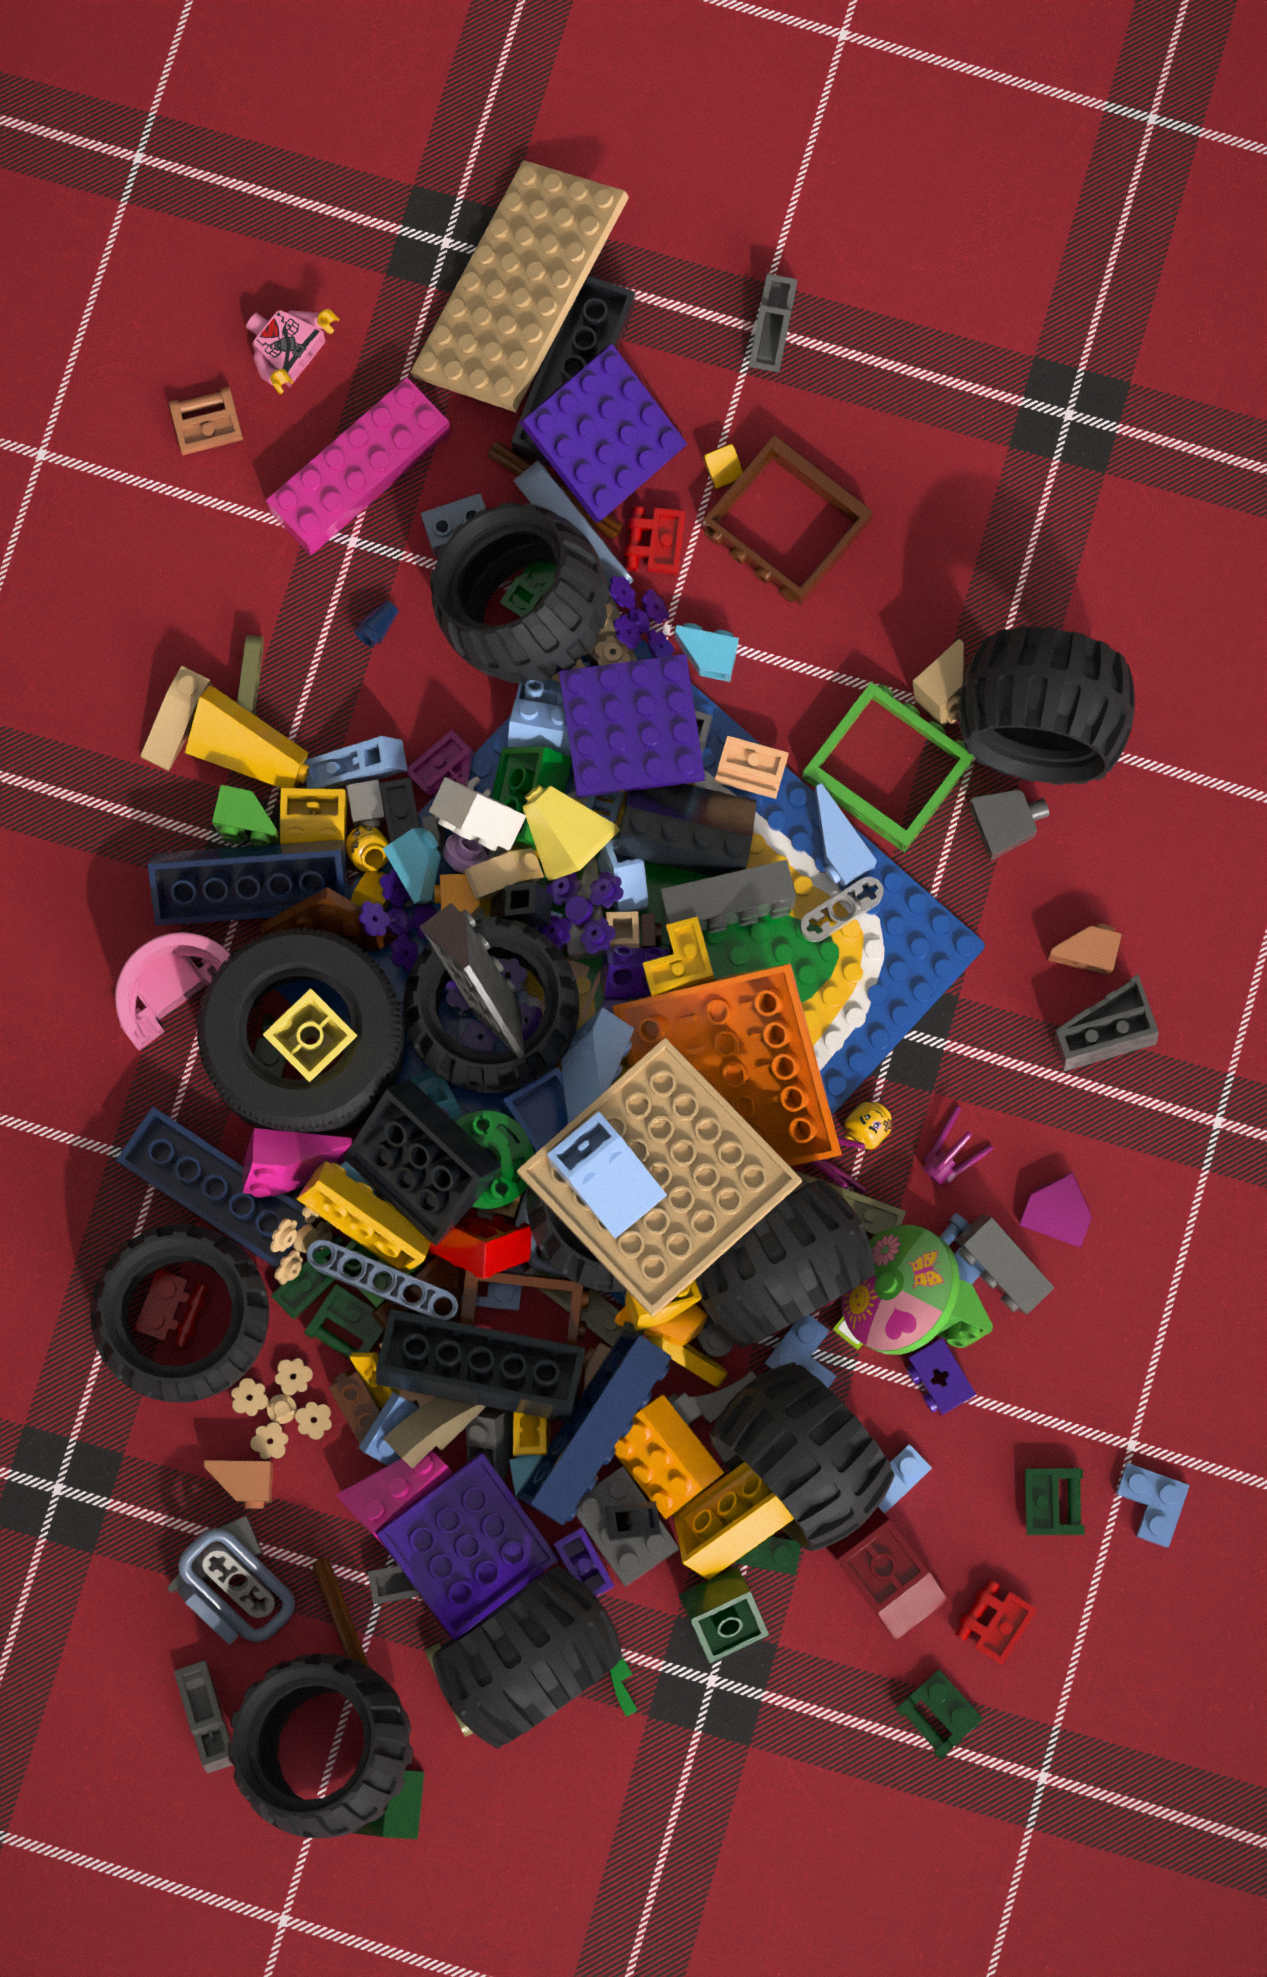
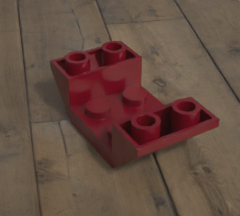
[825,1507,948,1641]

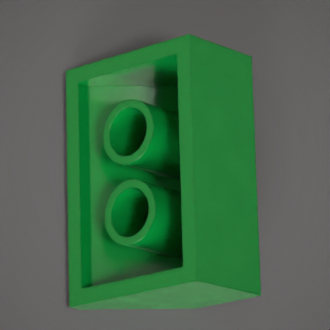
[491,747,572,850]

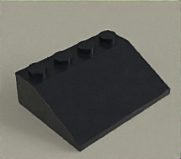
[615,784,756,877]
[343,1079,502,1246]

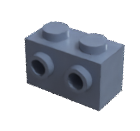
[420,493,485,556]

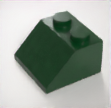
[678,1567,769,1663]

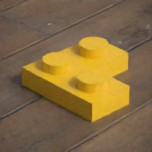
[643,917,715,996]

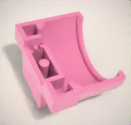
[115,932,231,1051]

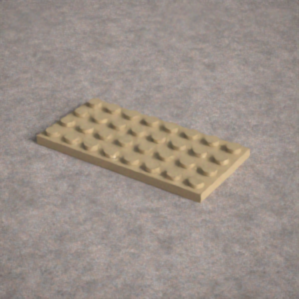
[410,160,629,412]

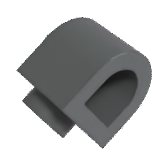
[696,1318,734,1359]

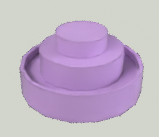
[442,834,490,874]

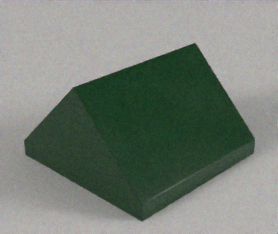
[353,1770,425,1839]

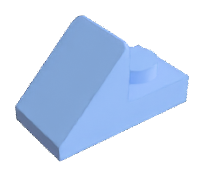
[878,1444,932,1514]

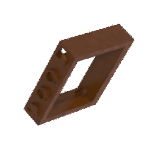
[703,435,873,606]
[460,1270,590,1404]

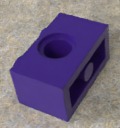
[554,1527,615,1597]

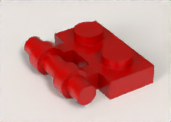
[624,507,686,575]
[134,1269,209,1349]
[954,1579,1038,1666]

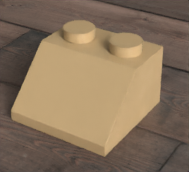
[913,639,965,728]

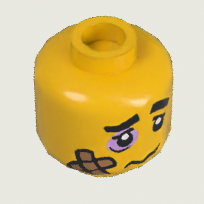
[345,825,389,872]
[844,1102,892,1150]

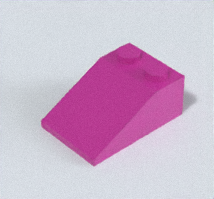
[243,1128,352,1198]

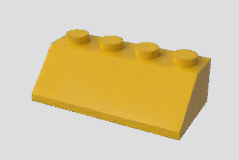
[297,1161,431,1273]
[673,1462,794,1580]

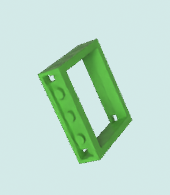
[802,682,974,853]

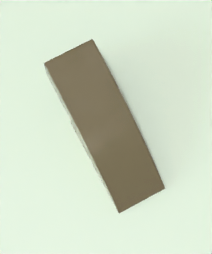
[383,1397,486,1469]

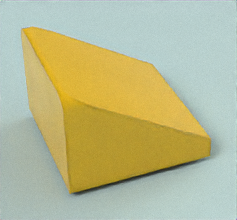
[704,444,743,490]

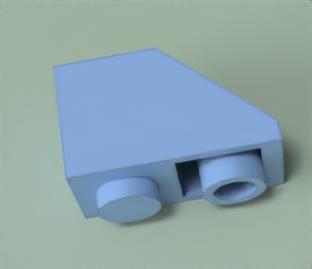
[597,839,649,912]

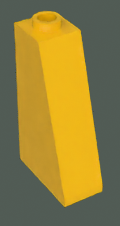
[185,686,310,788]

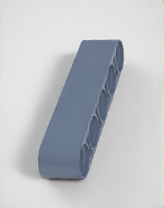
[513,460,634,591]
[307,1240,459,1321]

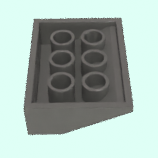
[419,903,525,1059]

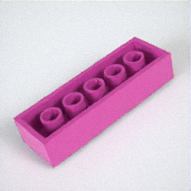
[266,377,451,555]

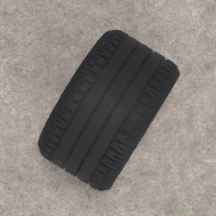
[197,928,406,1136]

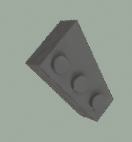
[1054,974,1159,1071]

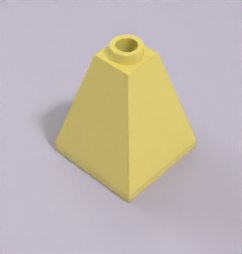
[523,785,620,881]
[263,988,357,1082]

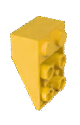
[280,788,348,852]

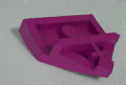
[405,730,474,795]
[1019,1171,1092,1248]

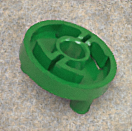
[455,1110,534,1210]

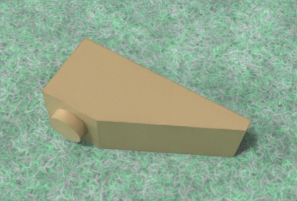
[140,666,212,771]

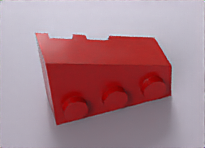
[428,1208,532,1279]

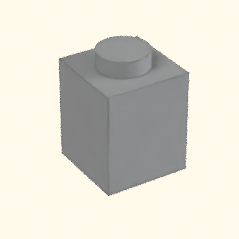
[347,779,386,829]

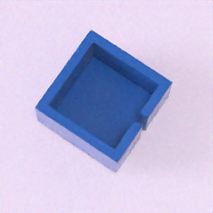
[499,1067,568,1155]

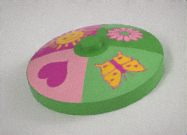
[841,1225,959,1355]

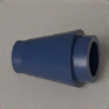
[354,600,399,647]

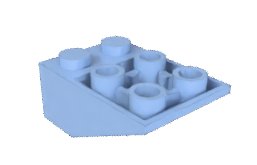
[508,661,590,757]
[561,1007,634,1124]
[547,1111,667,1239]

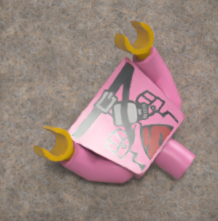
[246,309,340,394]

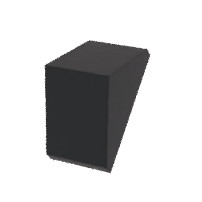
[605,1501,661,1542]

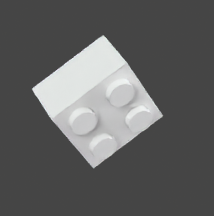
[429,777,526,851]

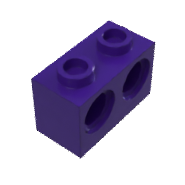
[600,945,670,998]

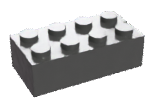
[660,860,796,936]

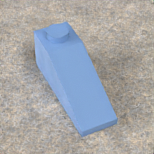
[306,736,408,789]
[815,783,877,888]

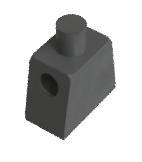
[969,790,1050,861]

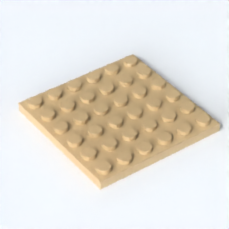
[517,1038,802,1318]

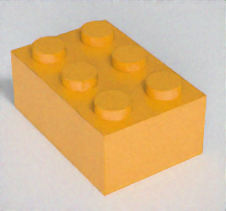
[614,1395,724,1520]

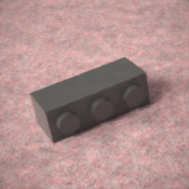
[954,1214,1054,1315]

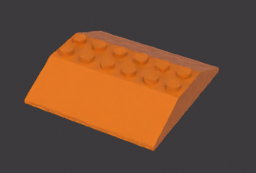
[612,963,842,1166]

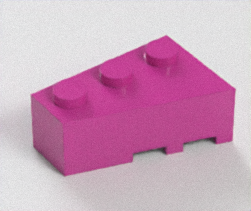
[336,1450,453,1546]

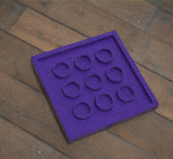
[519,344,687,523]
[559,654,705,798]
[375,1453,559,1641]

